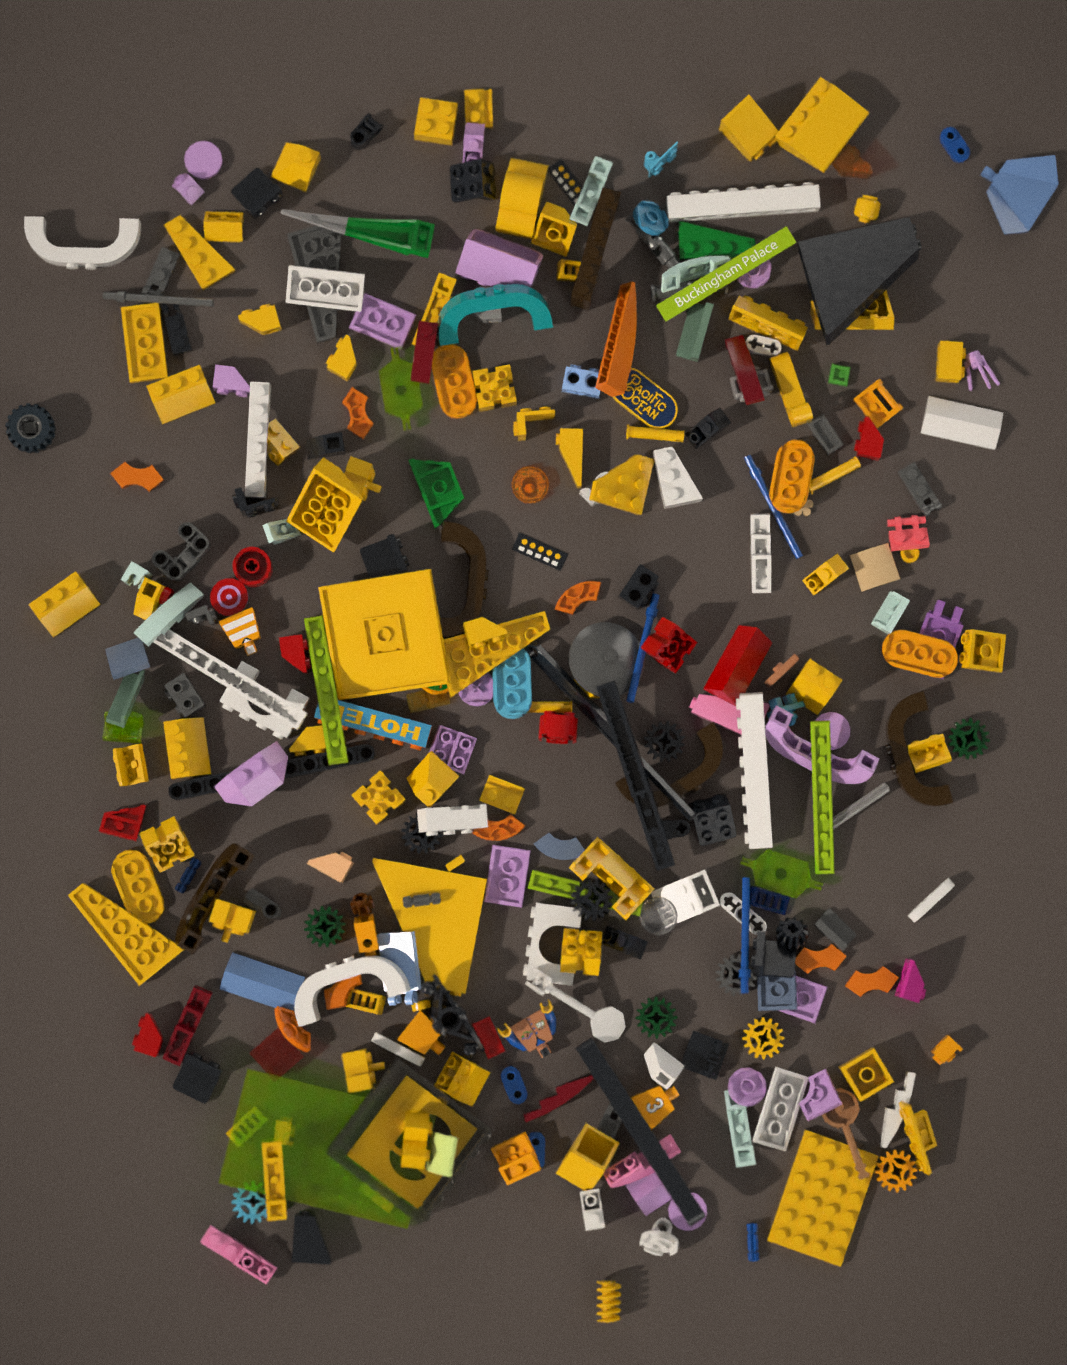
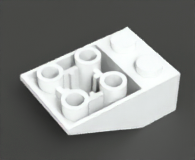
[651,870,720,928]

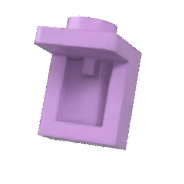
[172,173,204,205]

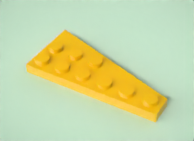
[443,611,550,698]
[68,883,184,986]

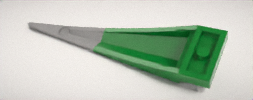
[281,209,435,258]

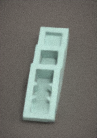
[133,582,204,647]

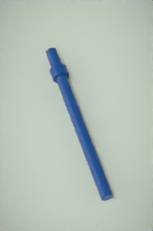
[744,455,803,559]
[626,594,659,703]
[739,877,751,994]

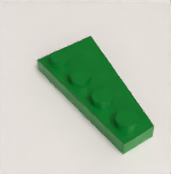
[679,221,755,260]

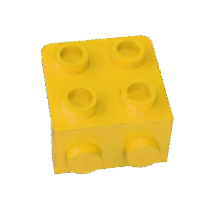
[513,407,555,441]

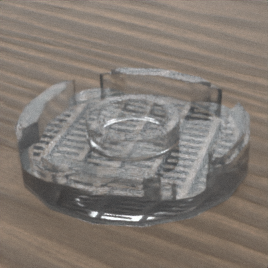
[640,896,678,935]

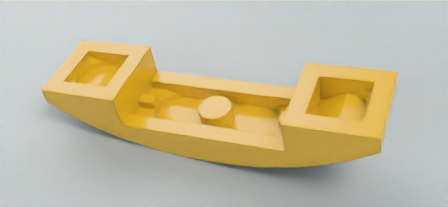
[412,273,457,345]
[262,1141,287,1221]

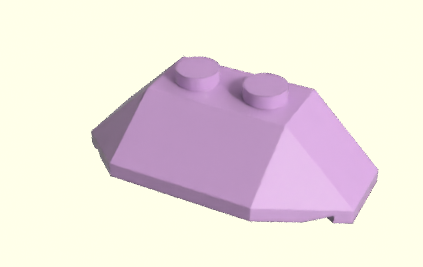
[214,741,288,806]

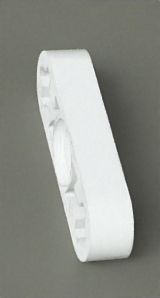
[907,878,955,923]
[719,893,767,935]
[371,1032,425,1067]

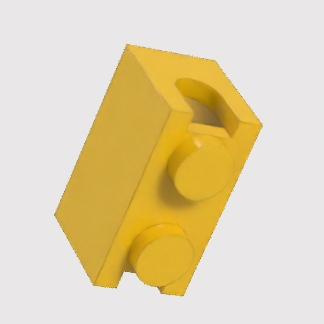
[936,341,966,383]

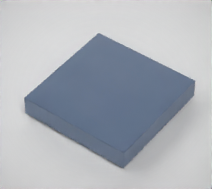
[105,638,150,680]
[757,971,797,1011]

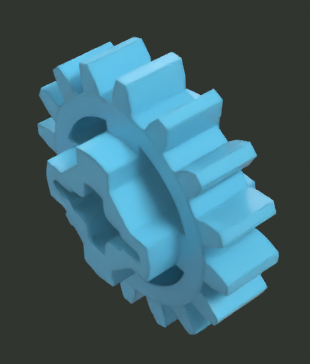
[231,1181,267,1224]

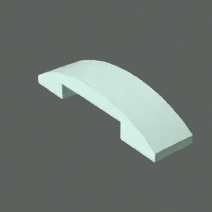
[570,156,613,226]
[661,256,731,293]
[724,1090,756,1168]

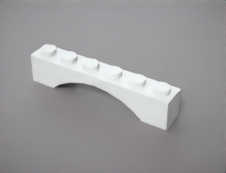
[245,382,271,499]

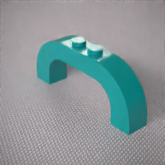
[437,284,553,346]

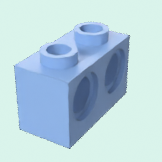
[562,365,600,399]

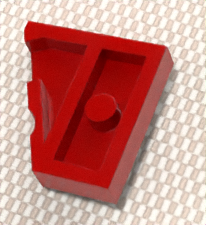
[99,804,147,842]

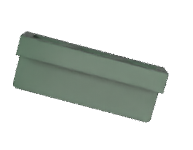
[676,302,714,362]
[106,670,145,728]

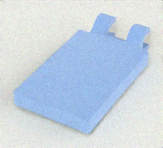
[377,931,421,1005]

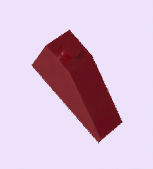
[410,321,438,384]

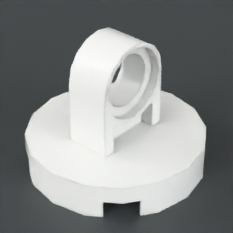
[639,1218,679,1256]

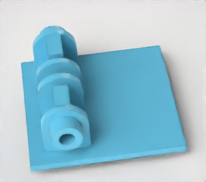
[644,142,678,178]

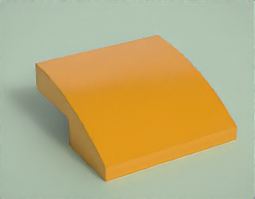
[491,1132,541,1185]

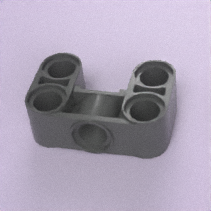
[152,522,211,582]

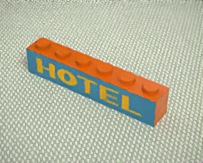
[314,700,432,751]

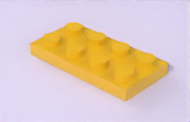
[121,303,168,383]

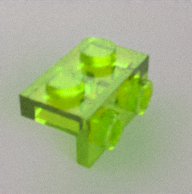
[102,711,144,744]

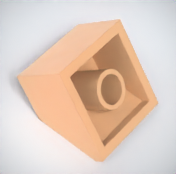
[307,851,354,883]

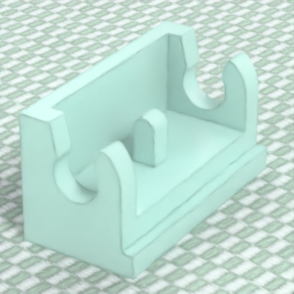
[121,561,153,589]
[871,591,910,634]

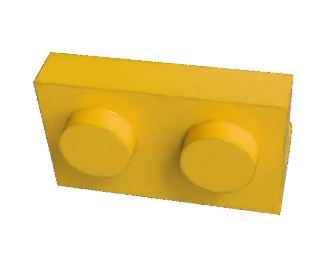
[267,418,300,466]
[907,734,952,773]
[113,744,149,787]

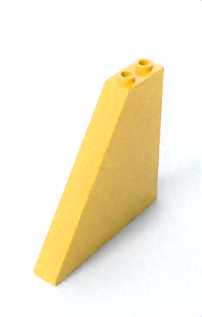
[372,858,487,997]

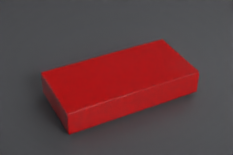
[472,1016,506,1059]

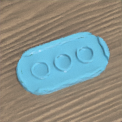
[493,649,532,719]

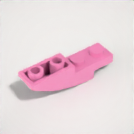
[603,1134,681,1188]
[200,1225,277,1285]

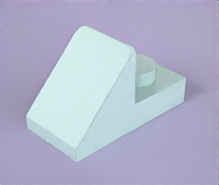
[262,519,301,545]

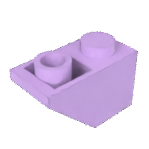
[463,123,485,163]
[213,365,250,397]

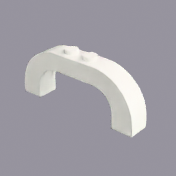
[24,216,141,270]
[295,956,411,1027]

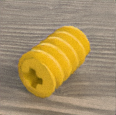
[596,1280,621,1322]

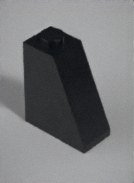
[292,1210,332,1265]

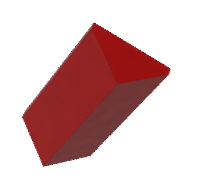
[703,625,772,706]

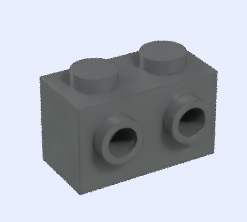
[164,673,206,718]

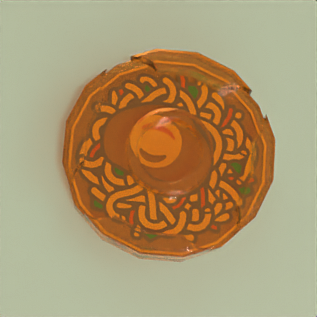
[511,465,549,504]

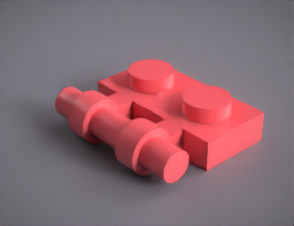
[887,515,930,551]

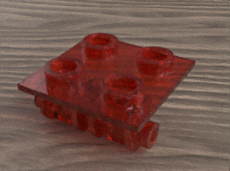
[250,1027,304,1082]

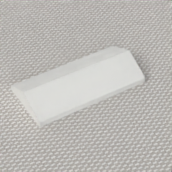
[286,265,365,312]
[921,396,1003,450]
[752,1067,809,1151]

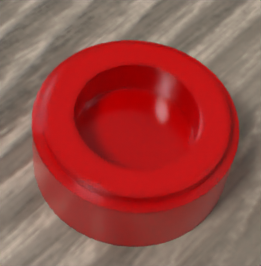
[158,587,174,605]

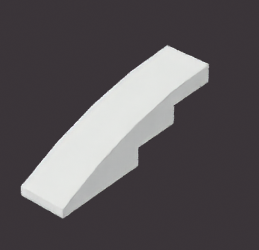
[750,513,771,593]
[880,1071,916,1148]

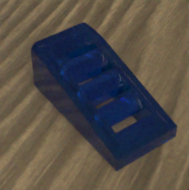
[750,886,790,915]

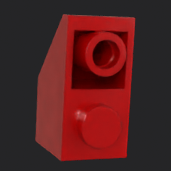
[854,416,884,461]
[279,634,311,674]
[132,1013,164,1057]

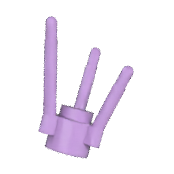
[964,350,1000,391]

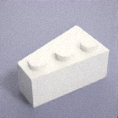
[653,447,703,509]
[417,804,488,836]

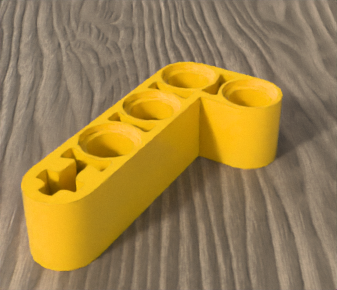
[769,352,813,427]

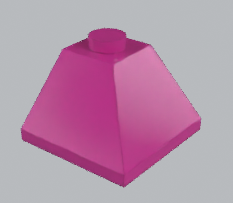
[895,959,926,1003]

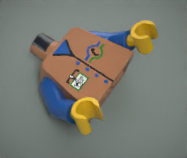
[497,999,556,1058]

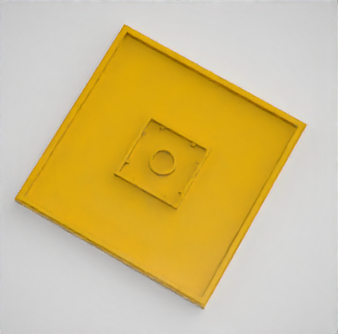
[318,569,450,700]

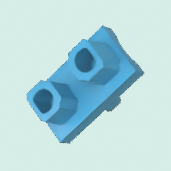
[766,693,805,726]

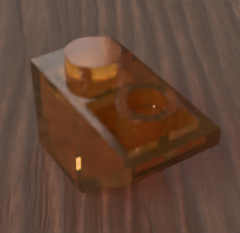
[831,143,873,179]

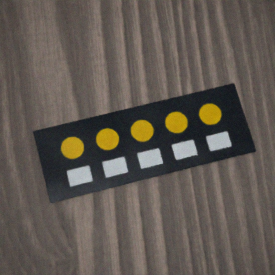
[548,159,583,206]
[512,532,568,571]

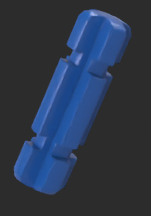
[747,1223,759,1262]

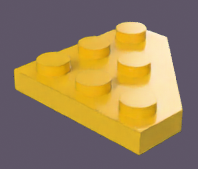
[589,454,654,515]

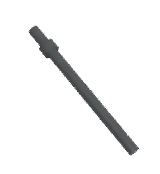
[103,291,214,307]

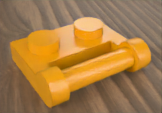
[853,378,903,429]

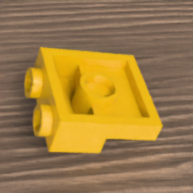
[959,629,1006,673]

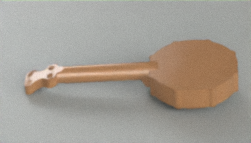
[822,1088,869,1180]

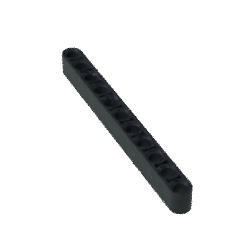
[168,744,375,800]
[575,1038,707,1227]

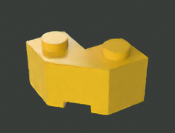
[401,1112,433,1169]

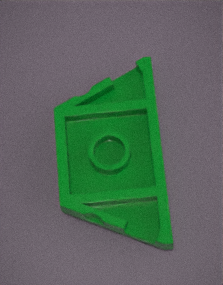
[409,459,464,529]

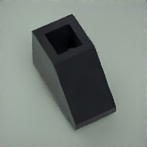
[685,408,731,449]
[305,432,346,460]
[602,926,648,960]

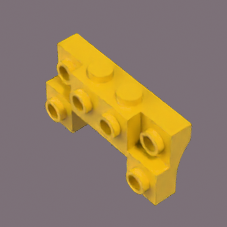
[569,837,654,920]

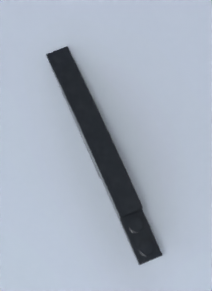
[596,681,676,871]

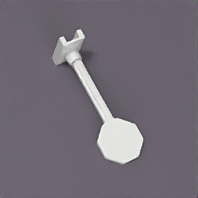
[525,968,626,1043]

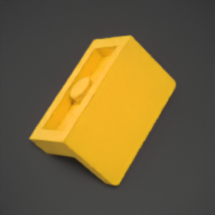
[204,211,244,242]

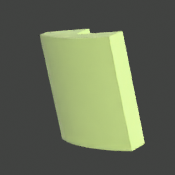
[426,1131,457,1177]

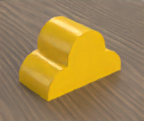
[496,158,548,240]

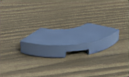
[534,833,585,860]

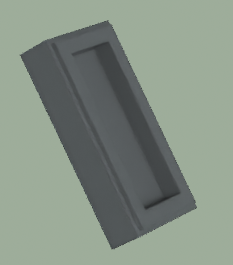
[807,414,844,456]

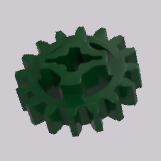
[947,718,990,760]
[304,906,346,948]
[635,996,677,1039]

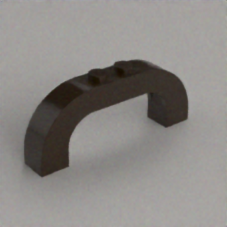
[439,522,489,638]
[885,691,953,807]
[614,722,723,807]
[175,843,255,955]

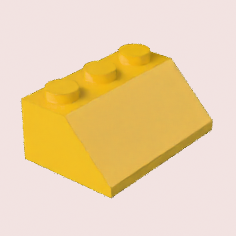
[146,365,216,424]
[28,571,101,638]
[163,717,212,780]

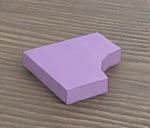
[799,1069,843,1121]

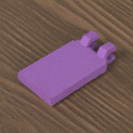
[919,600,964,679]

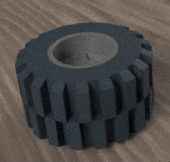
[5,403,56,454]

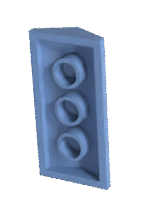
[220,952,305,1011]

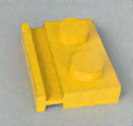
[464,89,493,128]
[479,775,525,815]

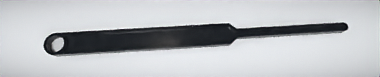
[526,642,696,821]

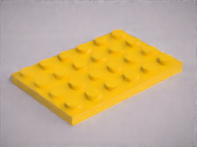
[767,1130,879,1267]

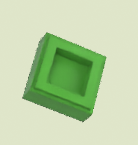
[828,364,851,387]

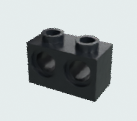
[618,564,660,610]

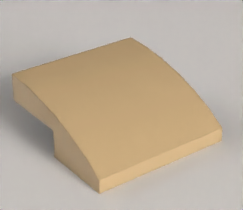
[850,543,901,592]

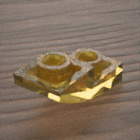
[406,690,450,714]

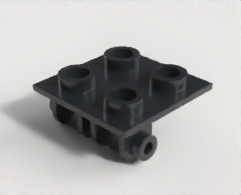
[681,1030,729,1080]

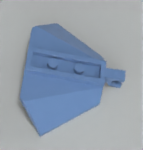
[980,155,1059,235]

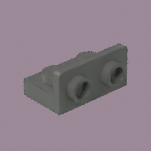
[185,605,218,626]

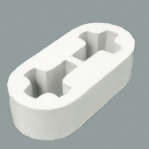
[746,335,781,357]

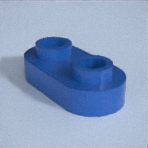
[940,127,970,163]
[501,1066,527,1104]
[528,1131,545,1169]

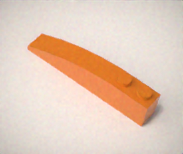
[595,281,637,397]

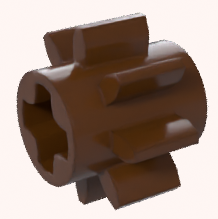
[350,893,375,917]

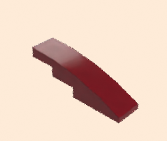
[725,335,765,405]
[162,985,213,1067]
[523,1074,593,1122]

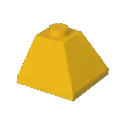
[271,143,321,192]
[531,202,577,257]
[406,750,460,808]

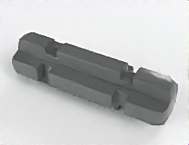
[403,893,441,908]

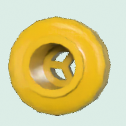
[854,195,881,224]

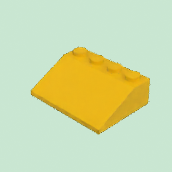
[775,77,869,173]
[729,295,808,351]
[286,457,364,553]

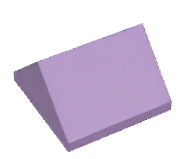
[625,1173,672,1216]

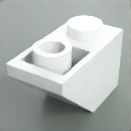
[644,1042,684,1090]
[580,1188,605,1231]

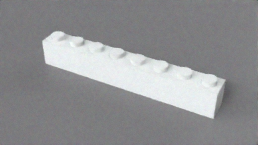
[666,183,821,223]
[736,692,773,849]

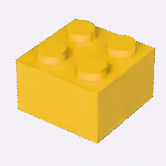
[414,97,458,146]
[839,1047,894,1102]

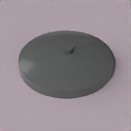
[569,622,645,696]

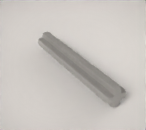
[833,783,890,830]

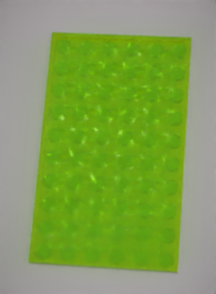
[219,1069,436,1229]

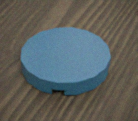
[633,201,668,236]

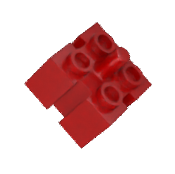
[640,616,698,674]

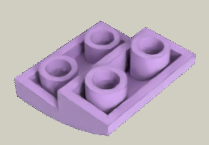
[429,725,477,774]

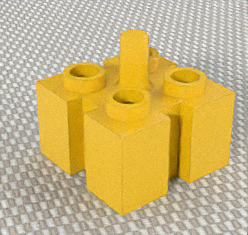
[472,364,517,412]
[344,456,382,505]
[351,770,406,825]
[140,816,195,873]
[209,899,256,943]
[560,928,602,976]
[342,1048,385,1093]

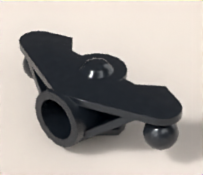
[421,974,485,1058]

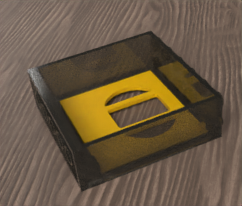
[326,1056,492,1225]

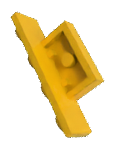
[899,1101,937,1175]

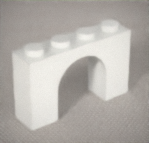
[220,661,310,740]
[523,903,581,986]

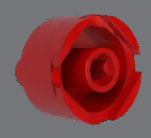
[233,547,273,587]
[538,711,578,744]

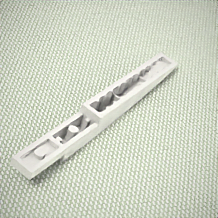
[154,630,308,730]

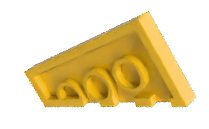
[164,215,235,290]

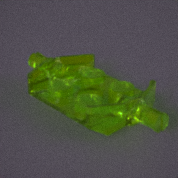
[379,347,423,431]
[740,849,823,899]

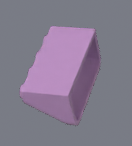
[455,229,543,288]

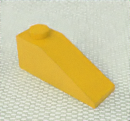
[556,428,583,488]

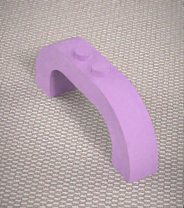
[765,706,879,784]

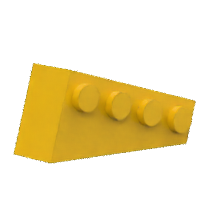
[811,290,894,330]

